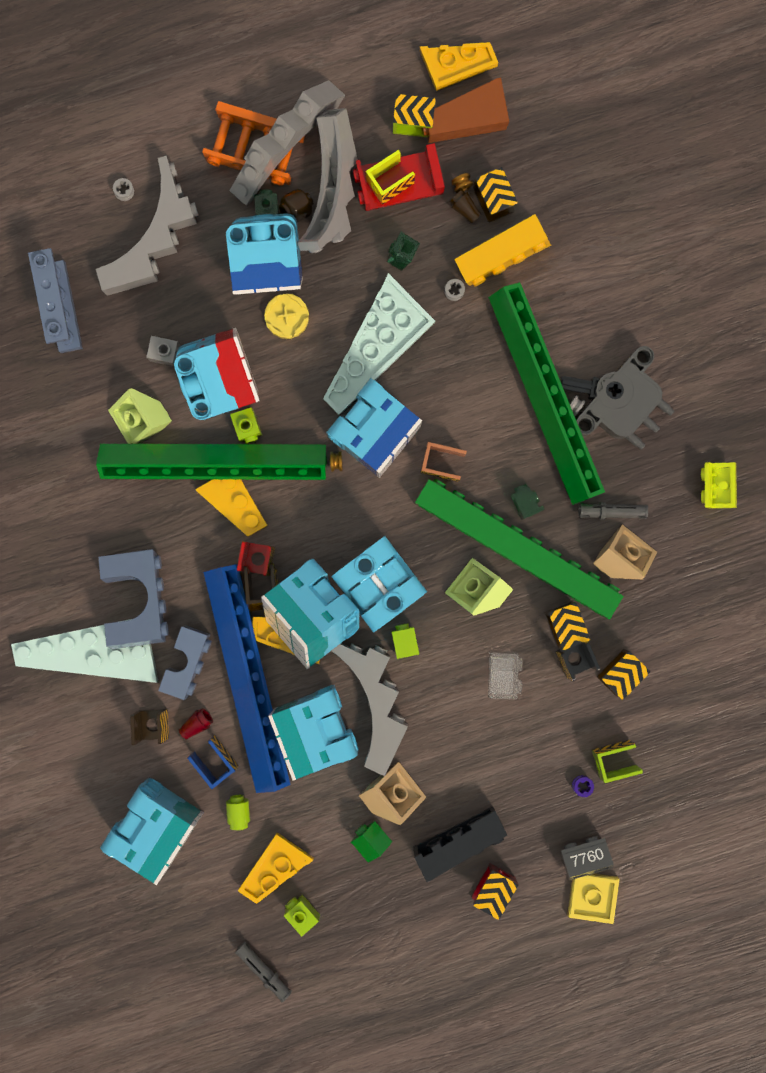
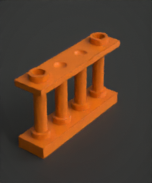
[202,101,306,186]

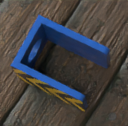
[187,735,238,789]

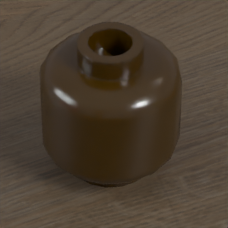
[279,189,314,223]

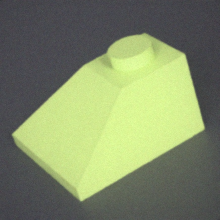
[108,388,172,444]
[445,558,513,615]

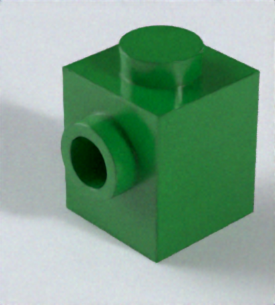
[351,821,392,863]

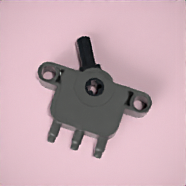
[560,346,674,450]

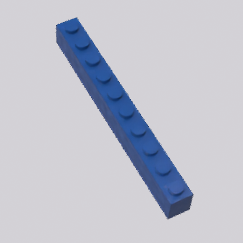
[203,564,291,793]

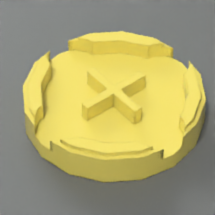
[264,294,309,339]

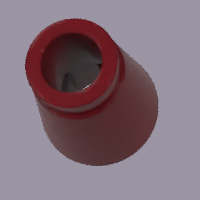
[179,708,213,740]

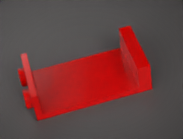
[353,143,445,211]

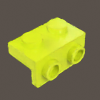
[701,462,737,509]

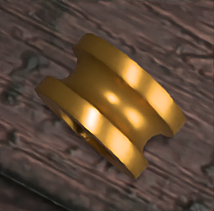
[451,173,474,193]
[330,451,343,472]

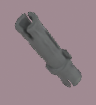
[578,502,648,520]
[234,942,292,1003]

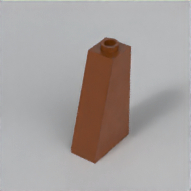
[422,78,509,143]

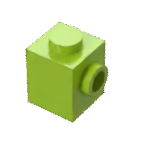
[230,407,262,444]
[392,623,419,659]
[284,895,320,937]

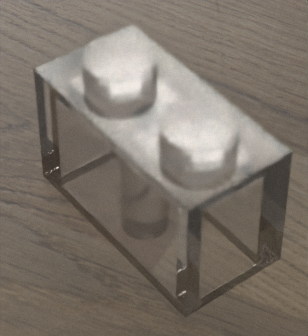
[488,651,522,699]

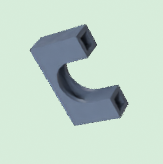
[99,549,169,649]

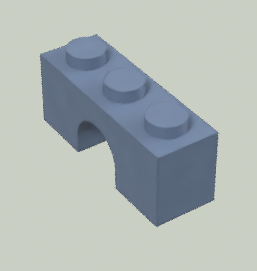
[158,625,212,700]

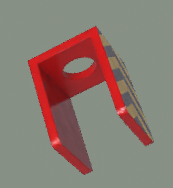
[237,541,275,576]

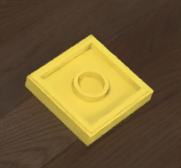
[567,874,619,924]

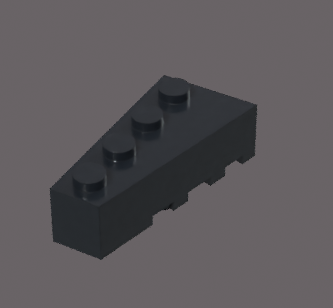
[413,806,507,883]

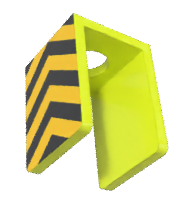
[366,150,415,204]

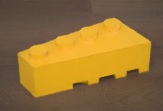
[454,214,551,287]

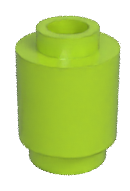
[226,795,250,830]

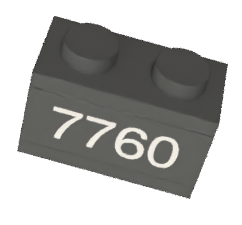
[560,836,614,881]

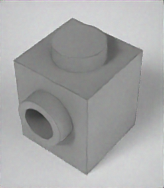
[146,336,181,366]

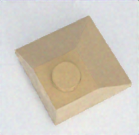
[593,524,657,580]
[359,762,426,825]

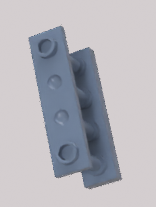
[28,248,83,353]

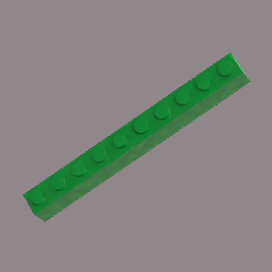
[488,282,605,505]
[96,444,327,480]
[414,479,624,619]

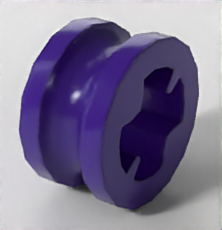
[572,775,594,797]

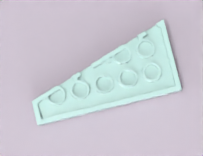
[323,273,435,415]
[11,619,159,683]

